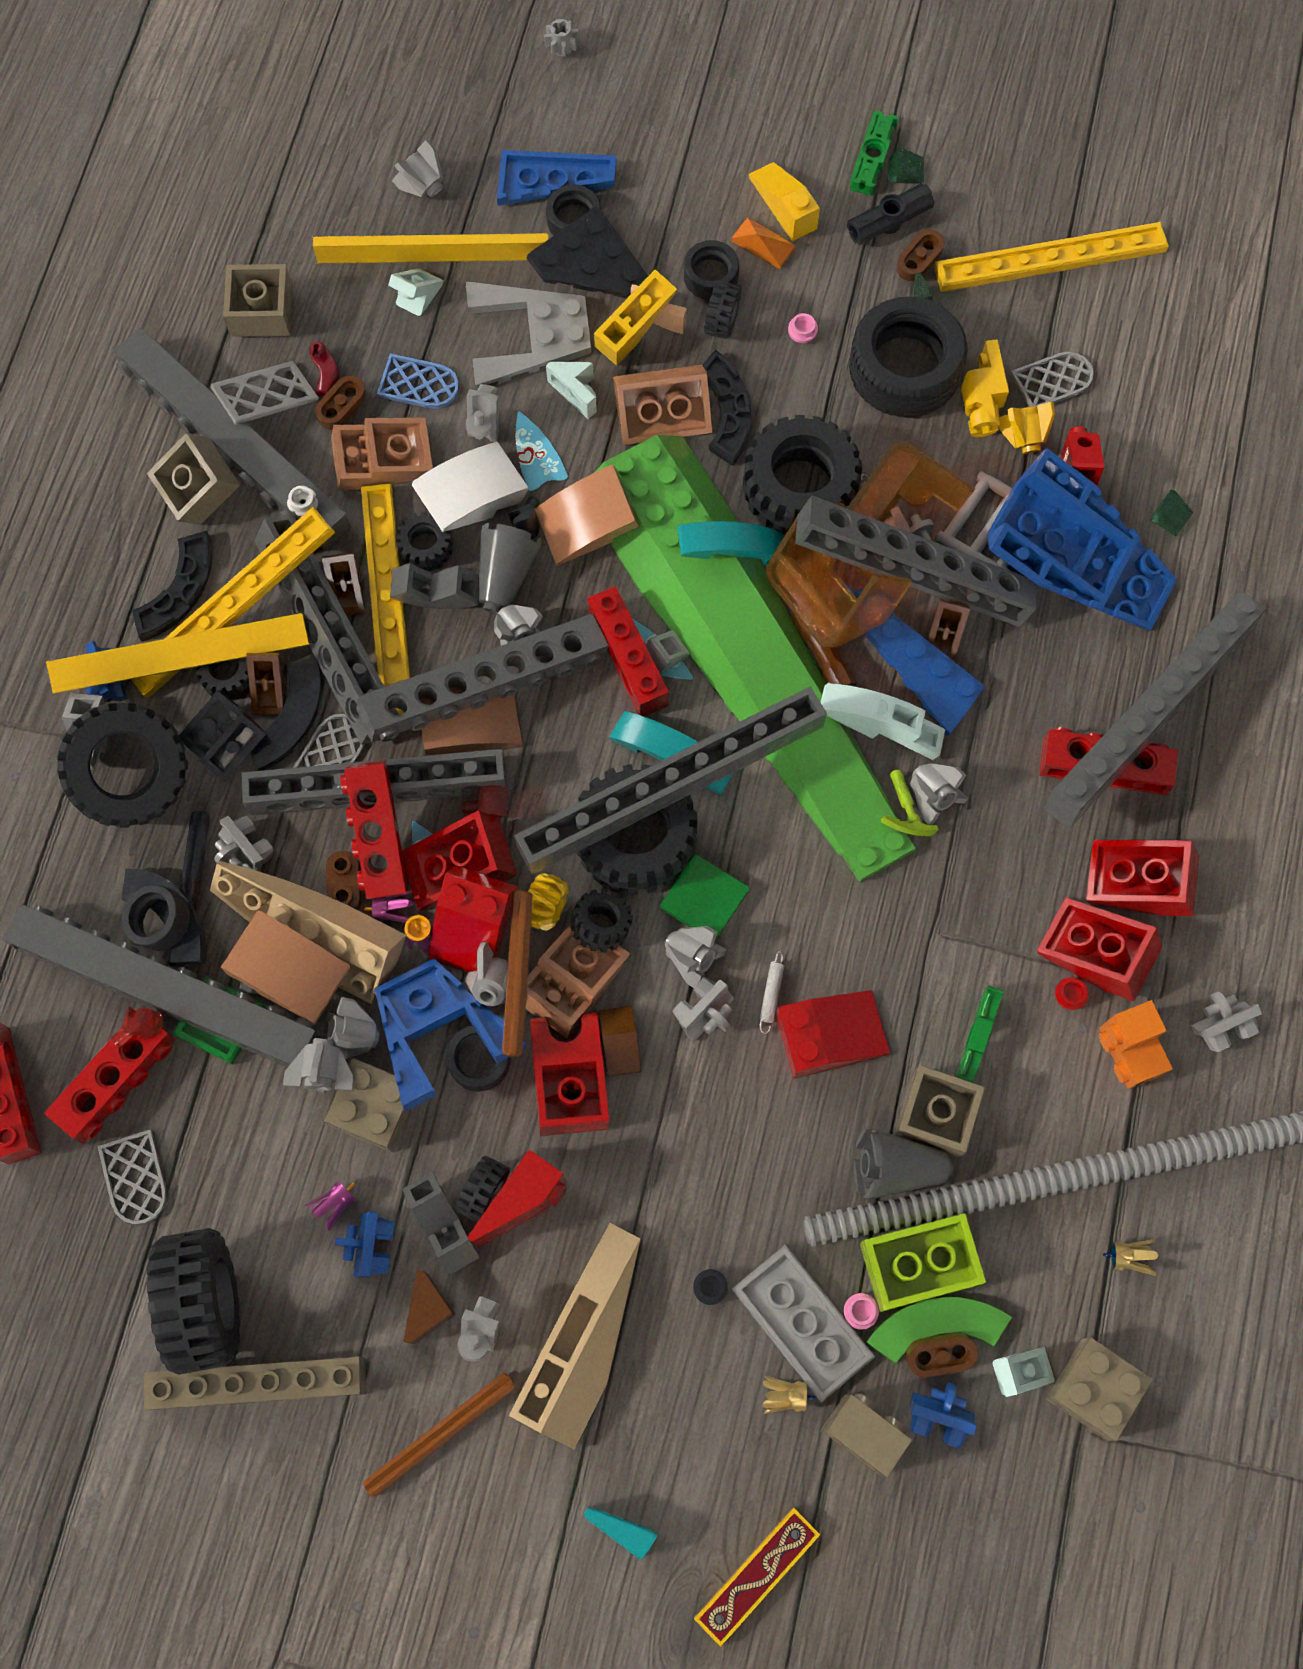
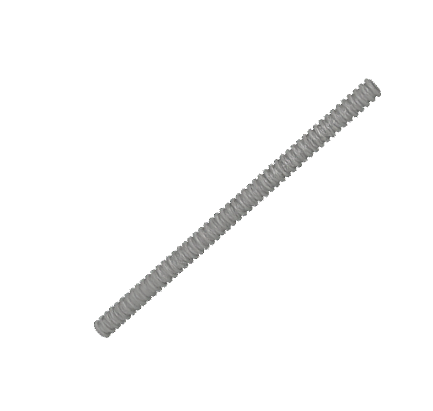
[803,1111,1303,1247]

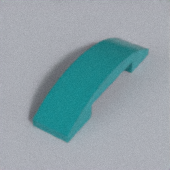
[677,521,791,568]
[609,711,734,796]

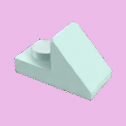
[388,268,444,316]
[546,362,597,419]
[993,1347,1055,1397]

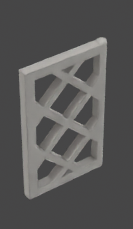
[211,361,319,425]

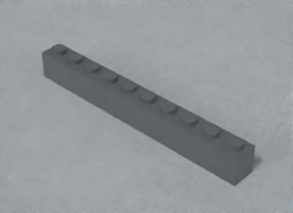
[113,328,351,552]
[1044,590,1266,829]
[514,686,827,875]
[2,904,322,1068]

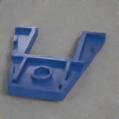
[374,959,527,1112]

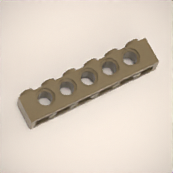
[144,1357,366,1410]

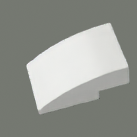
[412,442,528,532]

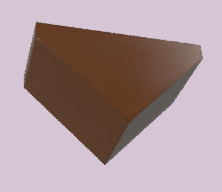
[322,552,365,615]
[927,599,970,661]
[246,653,288,714]
[599,1006,641,1077]
[403,1270,455,1344]

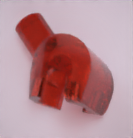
[462,785,508,819]
[111,1007,163,1047]

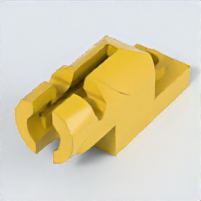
[961,339,1009,438]

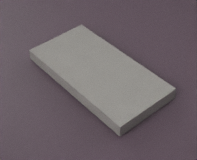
[732,1244,875,1403]

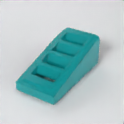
[584,1506,658,1559]

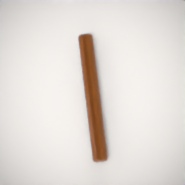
[502,891,533,1057]
[363,1373,515,1498]

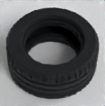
[849,296,968,417]

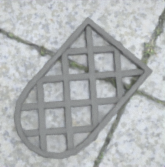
[1010,352,1094,407]
[293,714,365,768]
[97,1130,167,1225]

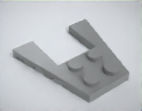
[466,282,591,391]

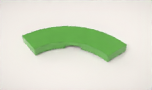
[865,1297,1012,1364]

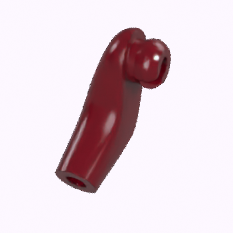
[309,341,340,398]

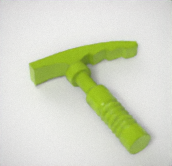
[881,770,938,837]

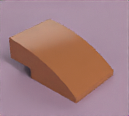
[331,418,433,491]
[535,464,640,566]
[419,687,523,756]
[221,910,350,1024]
[525,924,630,1039]

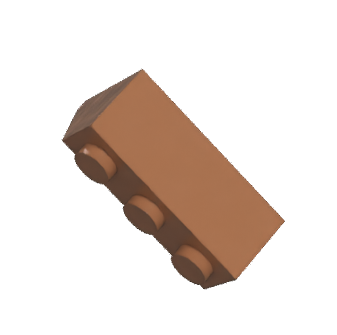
[613,365,712,445]

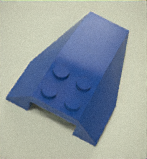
[988,448,1177,631]

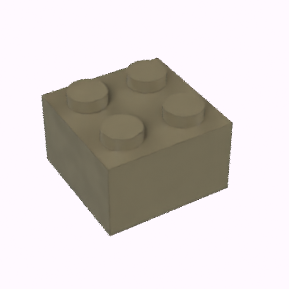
[223,264,293,337]
[147,433,240,525]
[324,1058,411,1152]
[894,1065,985,1158]
[1046,1337,1153,1442]
[820,1393,912,1477]

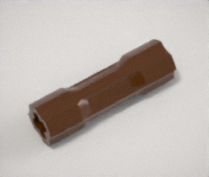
[791,603,858,687]

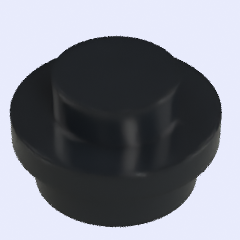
[693,1269,728,1305]

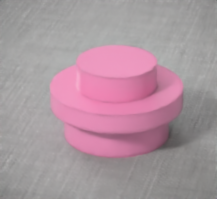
[788,313,818,343]
[844,1293,879,1329]

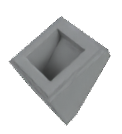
[646,630,690,674]

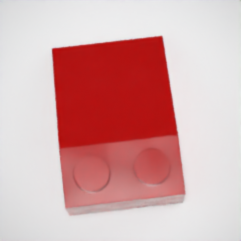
[402,810,517,911]
[1086,840,1199,917]
[428,866,518,972]
[1037,897,1163,1001]
[775,990,890,1079]
[467,1150,567,1247]

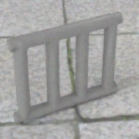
[935,471,1026,577]

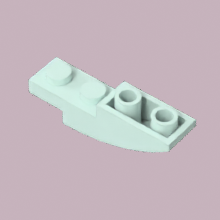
[821,683,945,760]

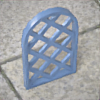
[377,353,459,409]

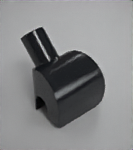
[508,496,539,540]

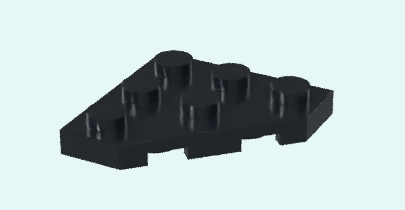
[526,206,648,298]

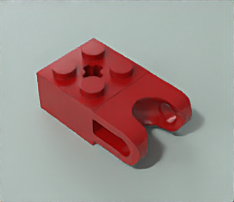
[530,1012,609,1136]

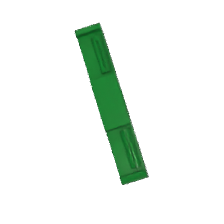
[849,110,898,196]
[955,985,1004,1083]

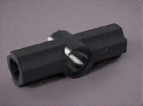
[847,183,935,245]

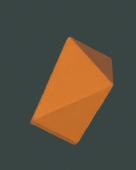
[731,217,796,269]

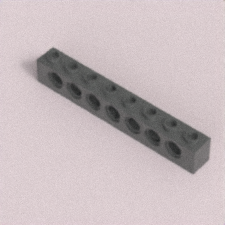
[795,495,1037,627]
[254,514,400,745]
[356,613,609,743]
[242,749,507,815]

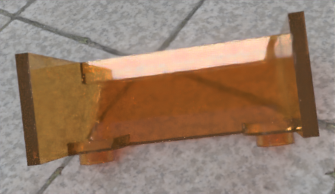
[847,441,976,599]
[766,499,912,648]

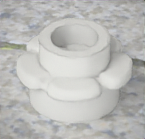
[287,486,318,516]

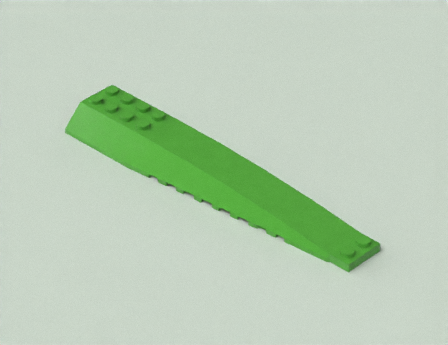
[594,435,916,883]

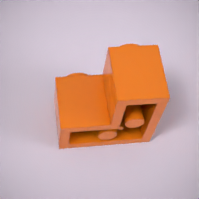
[1099,1000,1173,1089]

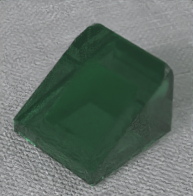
[888,147,924,184]
[911,273,933,301]
[1150,489,1193,536]

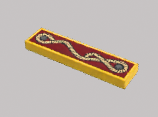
[694,1507,820,1647]

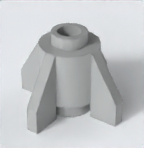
[392,139,444,198]
[494,605,543,646]
[910,763,968,825]
[665,926,727,989]
[465,942,529,1006]
[325,997,380,1059]
[283,1039,354,1095]

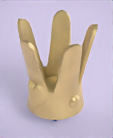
[1103,1239,1159,1276]
[762,1376,816,1414]

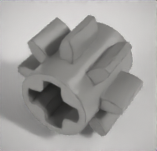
[544,19,579,57]

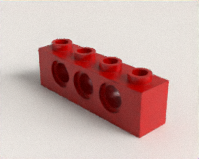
[587,586,669,717]
[1039,728,1178,796]
[340,760,408,899]
[44,1008,176,1144]
[0,1023,42,1164]

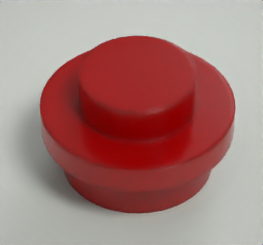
[1054,977,1089,1011]

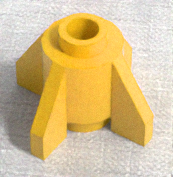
[999,402,1055,454]

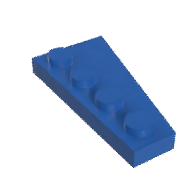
[497,150,617,206]
[865,608,986,737]

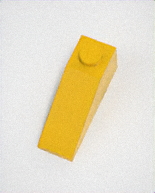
[749,162,820,241]
[594,270,677,366]

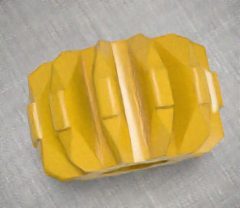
[528,873,569,931]

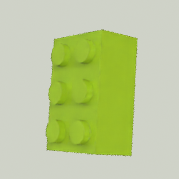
[860,1213,986,1312]

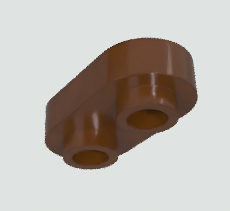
[896,229,944,281]
[315,375,366,430]
[326,851,361,910]
[906,1332,978,1378]

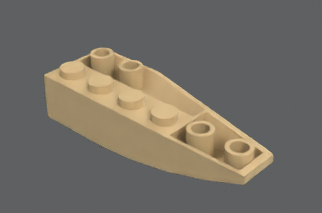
[210,861,406,1004]
[509,1223,641,1449]

